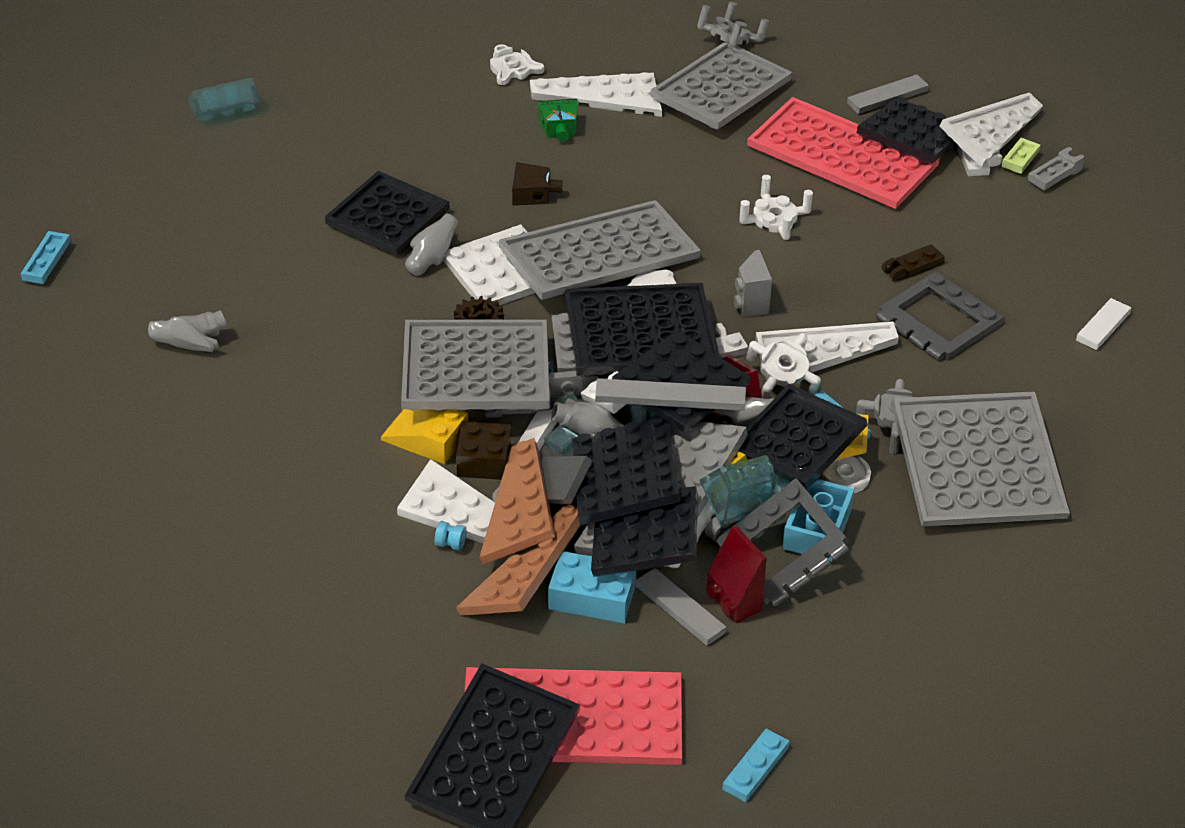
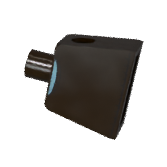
[512,162,563,206]

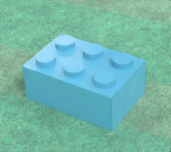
[783,479,855,562]
[548,551,637,624]

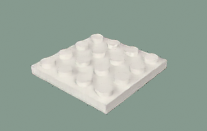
[443,225,535,306]

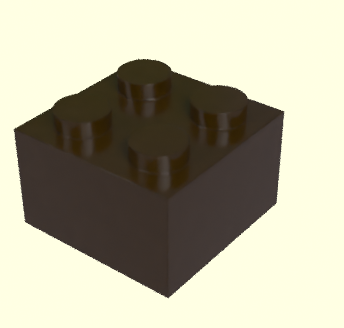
[456,421,511,480]

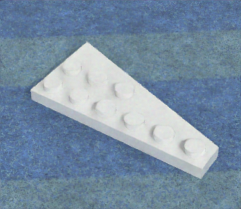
[530,72,662,117]
[940,92,1043,167]
[755,322,899,381]
[397,459,514,554]

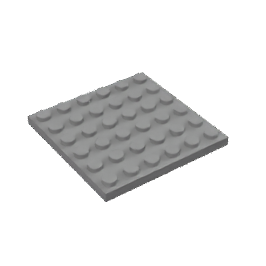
[401,320,550,411]
[892,392,1070,527]

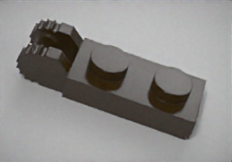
[881,244,945,281]

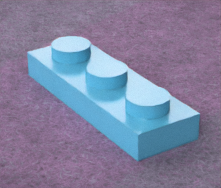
[21,231,71,284]
[722,729,790,802]

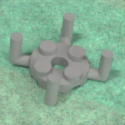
[697,2,769,47]
[856,379,914,455]

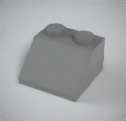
[734,250,772,318]

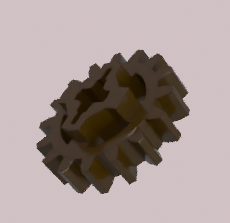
[453,296,504,320]

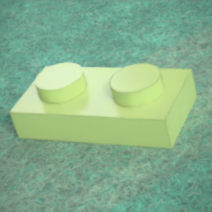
[1002,138,1040,174]

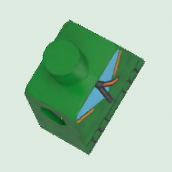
[537,98,578,142]

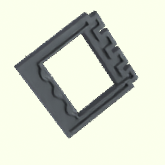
[876,271,1004,361]
[716,478,849,607]

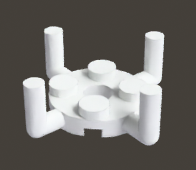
[739,175,813,240]
[746,333,821,399]

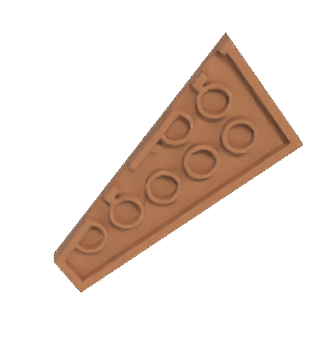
[479,438,555,565]
[456,504,580,616]

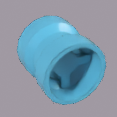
[434,521,467,551]

